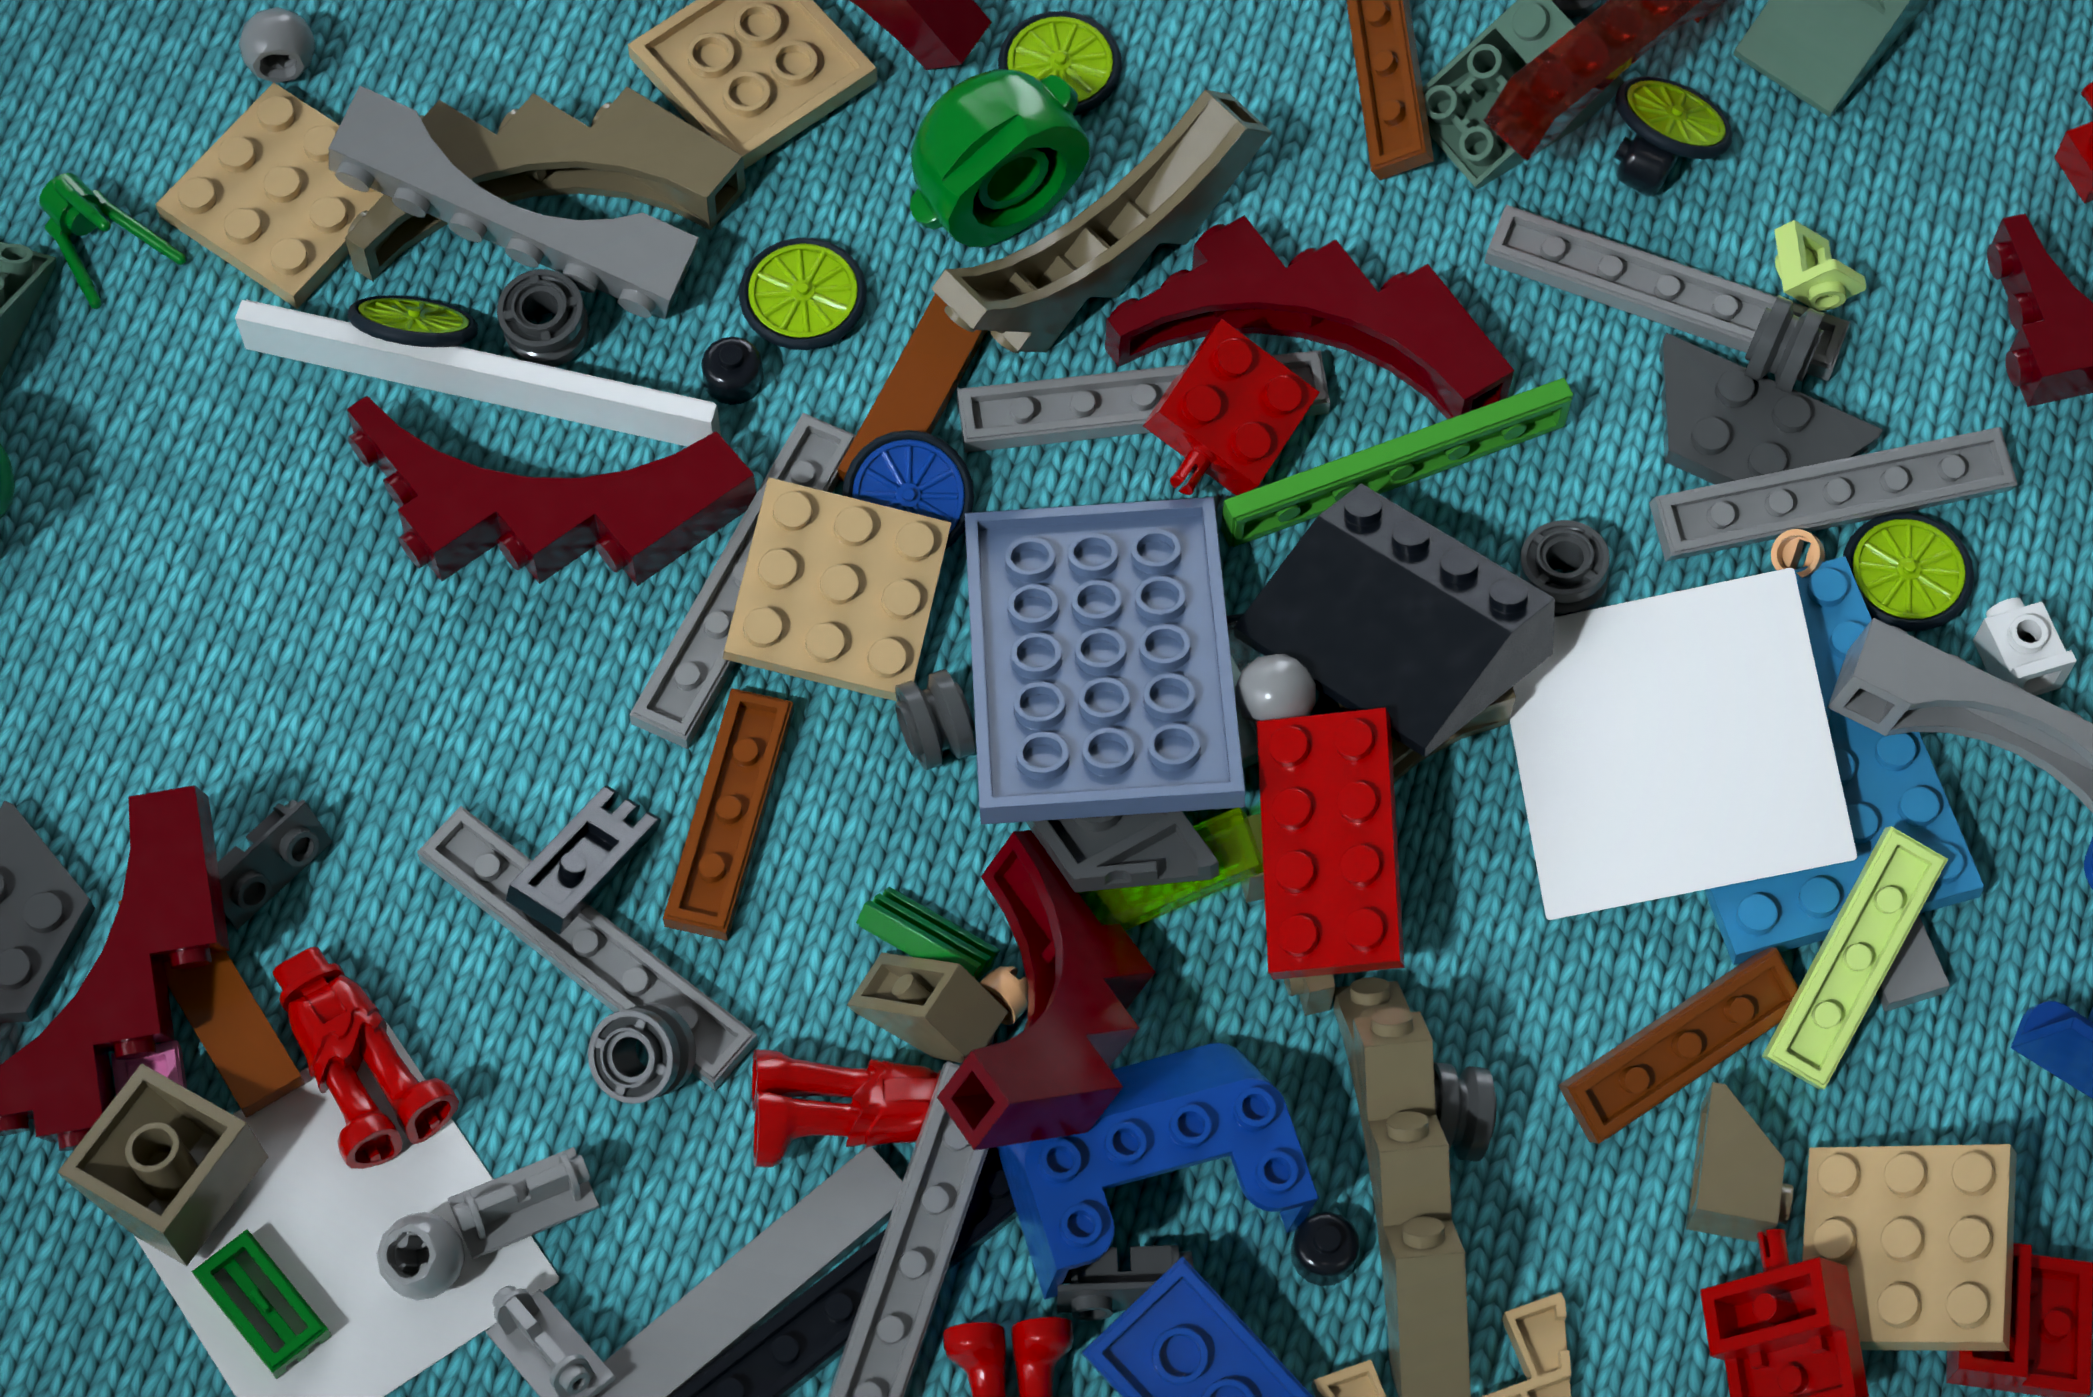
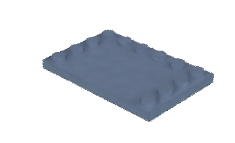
[965,497,1245,824]

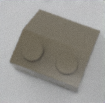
[57,1063,269,1266]

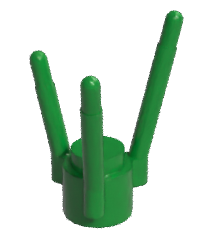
[39,173,187,309]

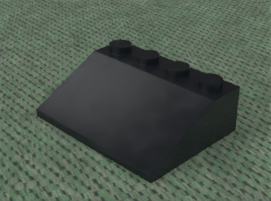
[1234,484,1555,757]

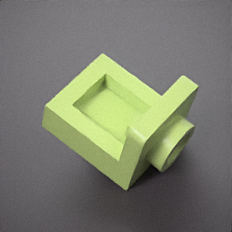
[1774,220,1867,311]

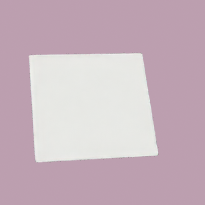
[1510,568,1857,920]
[134,1022,559,1397]

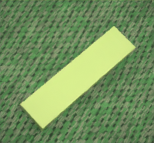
[1761,826,1948,1089]

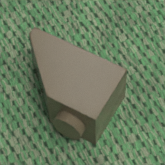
[847,952,1008,1063]
[1686,1082,1793,1243]

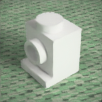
[1973,598,2077,696]

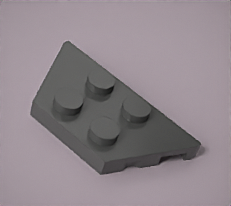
[1659,333,1883,485]
[0,801,95,1023]
[1026,811,1220,893]

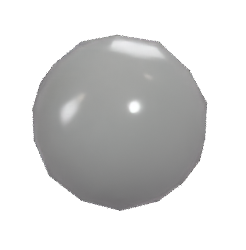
[239,7,315,83]
[1235,654,1316,722]
[377,1212,465,1300]

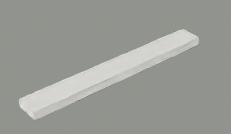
[235,300,721,447]

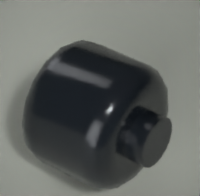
[1614,134,1679,196]
[701,337,764,405]
[1291,1212,1360,1286]

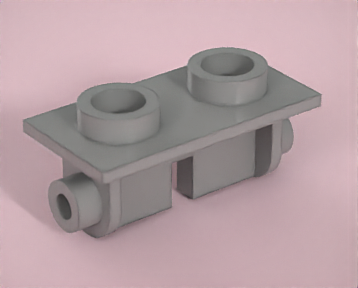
[448,1147,599,1260]
[485,1286,616,1397]

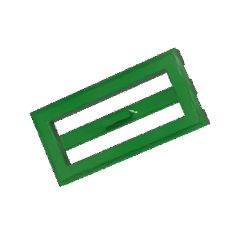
[856,887,1000,980]
[192,1229,332,1379]

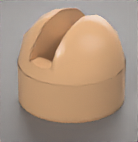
[1771,529,1825,578]
[979,966,1028,1025]

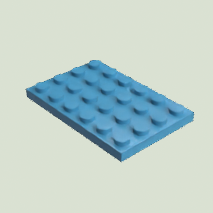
[1704,556,1984,965]

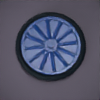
[842,430,974,550]

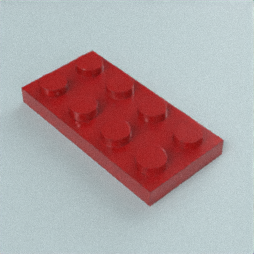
[1257,707,1405,980]

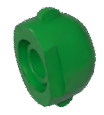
[910,69,1090,247]

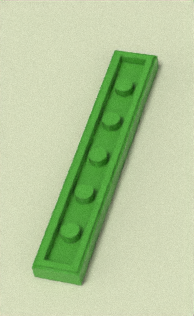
[1221,378,1573,547]

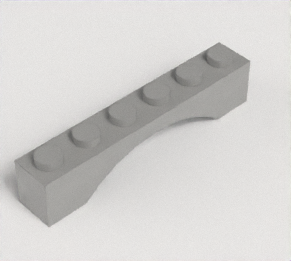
[329,86,699,320]
[1828,618,2093,813]

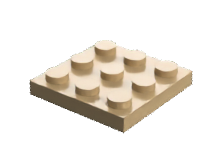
[628,0,877,169]
[155,82,383,309]
[723,477,952,702]
[1802,1144,2017,1351]

